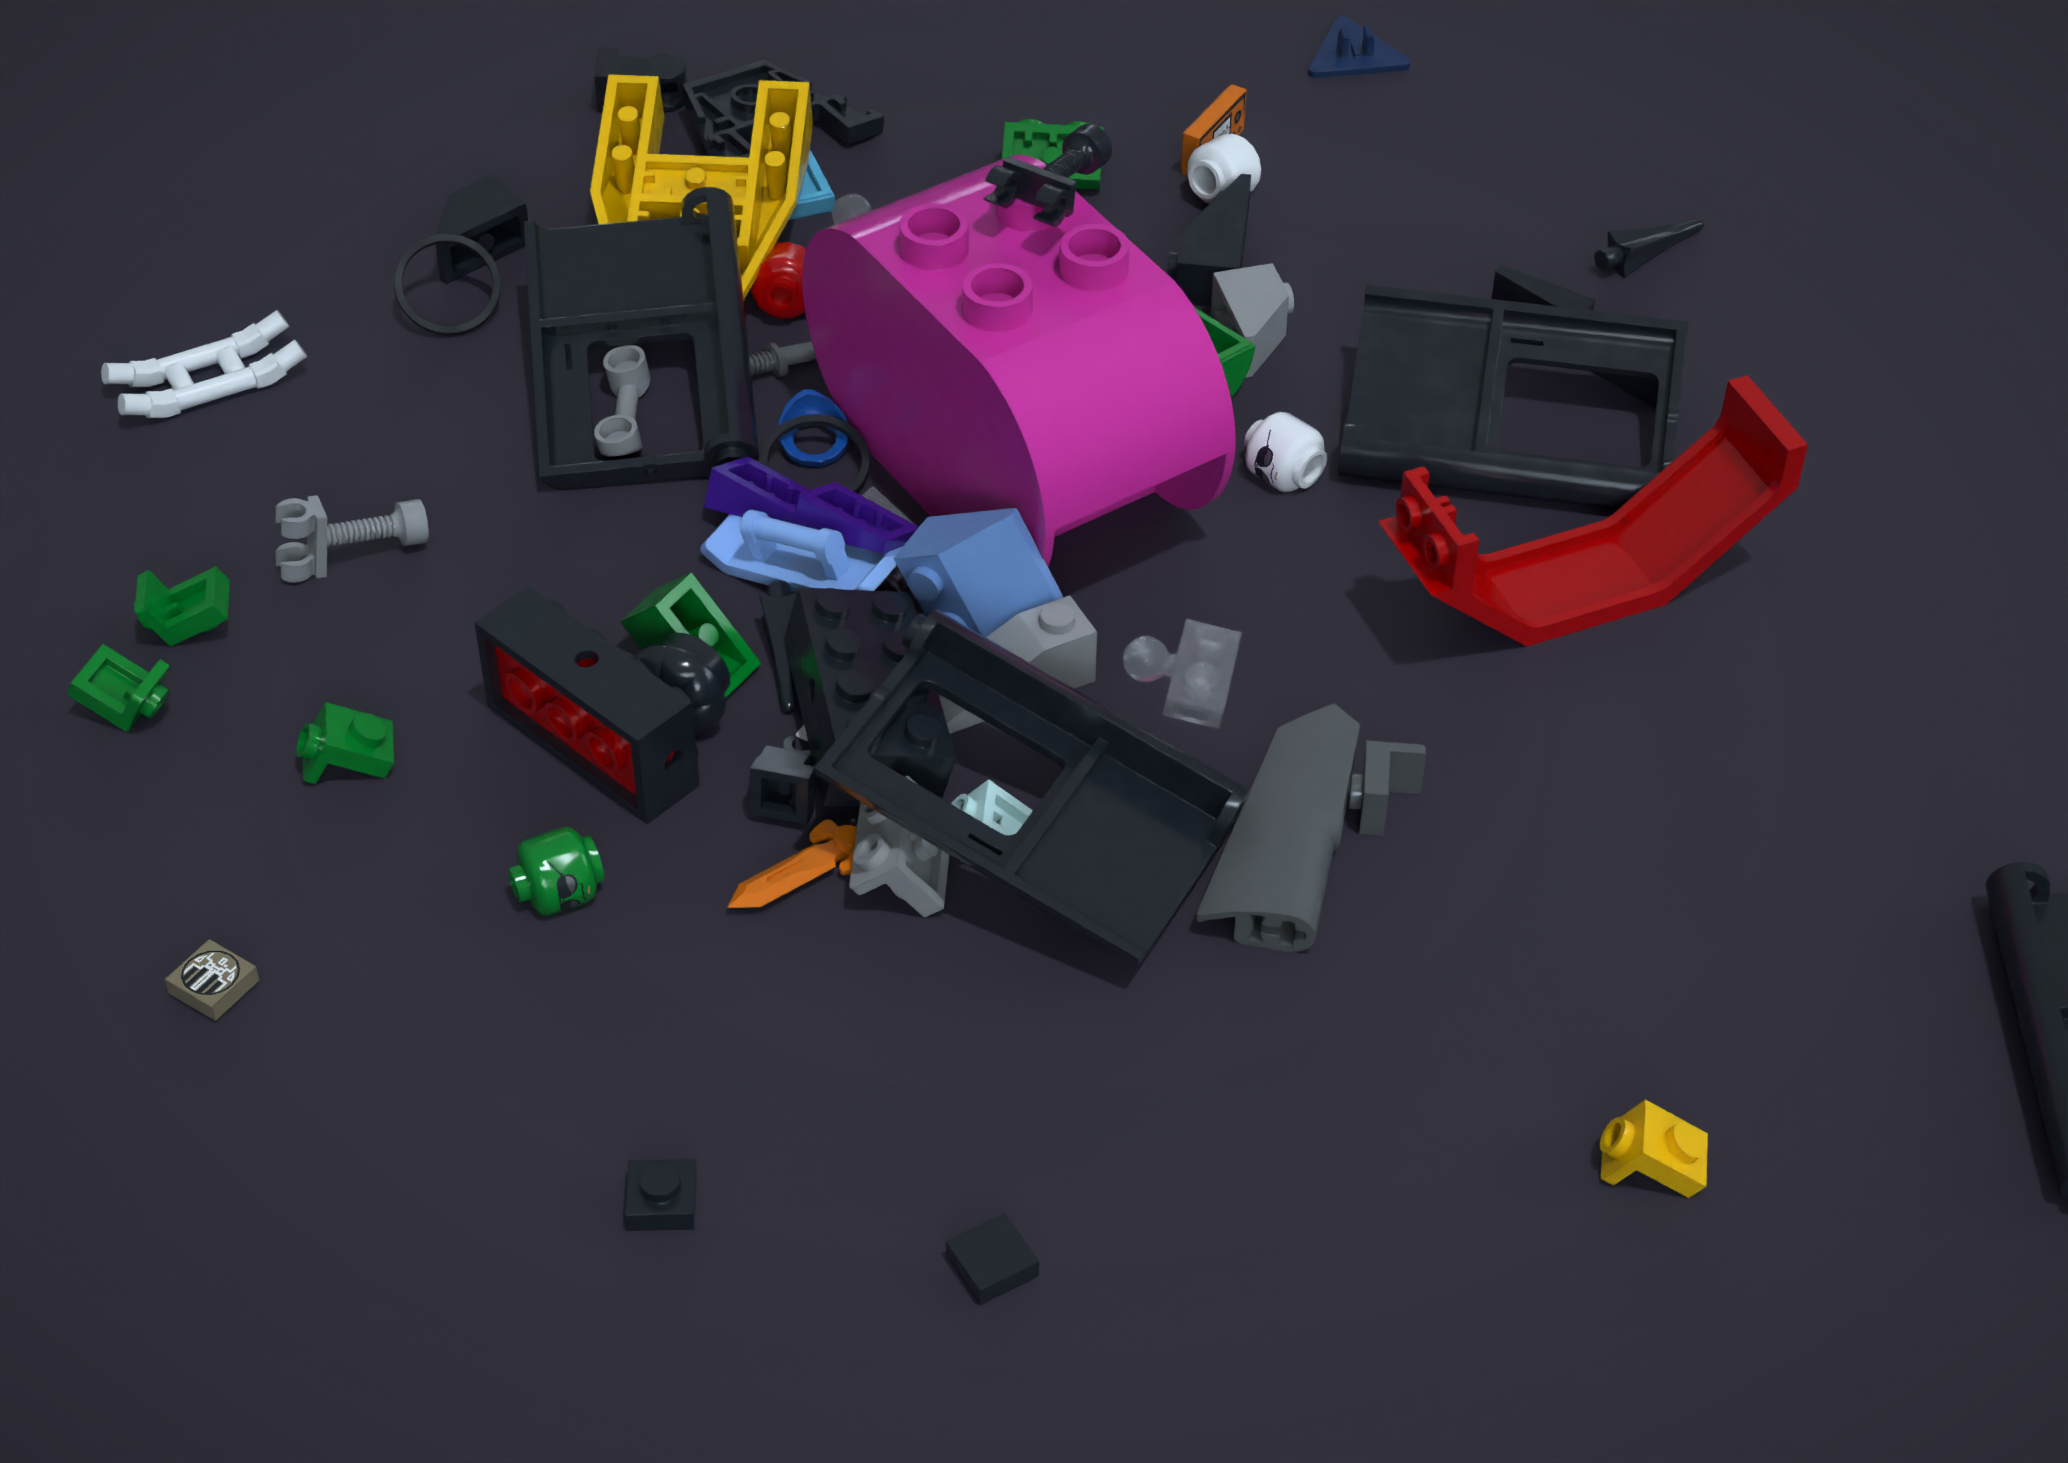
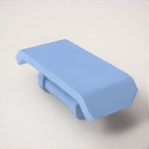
[700,510,903,592]

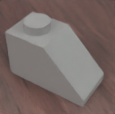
[1211,263,1294,378]

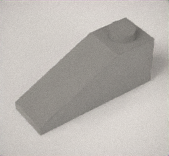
[939,595,1097,734]

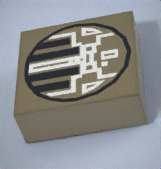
[165,939,260,1021]

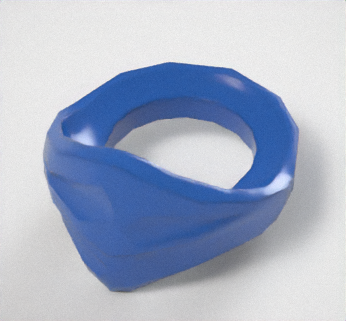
[778,389,849,468]

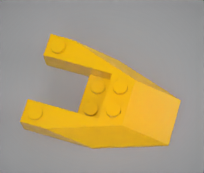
[590,74,813,301]

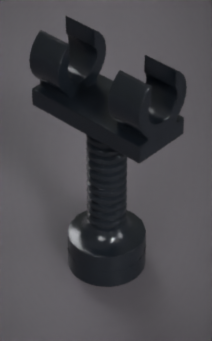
[983,124,1112,227]

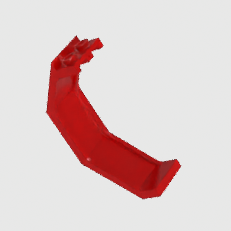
[1378,375,1808,647]

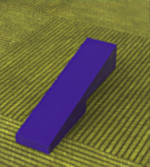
[704,456,919,554]

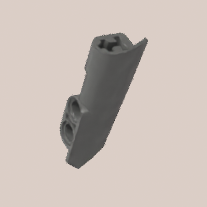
[1196,703,1360,952]

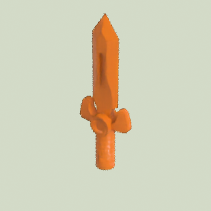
[727,819,857,908]

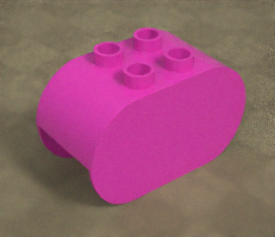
[802,154,1236,566]

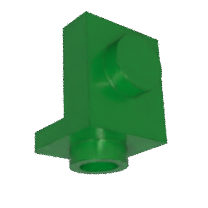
[134,566,230,647]
[66,644,171,733]
[296,702,394,784]

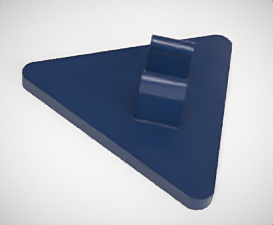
[1308,16,1411,78]

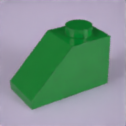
[620,572,761,698]

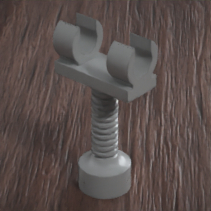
[276,495,429,582]

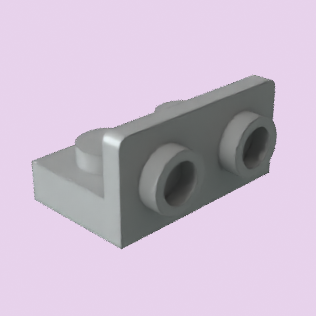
[849,776,949,918]

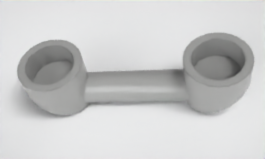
[594,345,651,457]

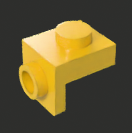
[1600,1099,1708,1198]

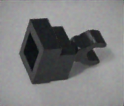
[749,736,815,825]

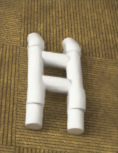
[101,310,307,418]

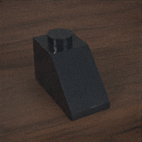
[435,175,528,284]

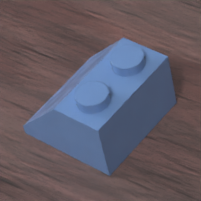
[893,508,1063,637]

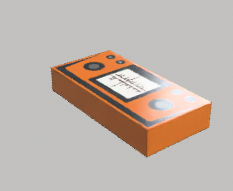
[1181,84,1247,176]

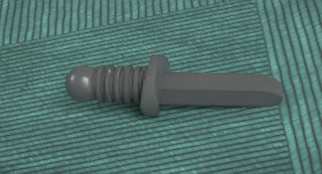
[749,341,817,377]

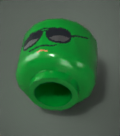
[507,826,605,916]

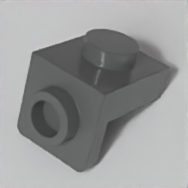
[1349,740,1426,836]

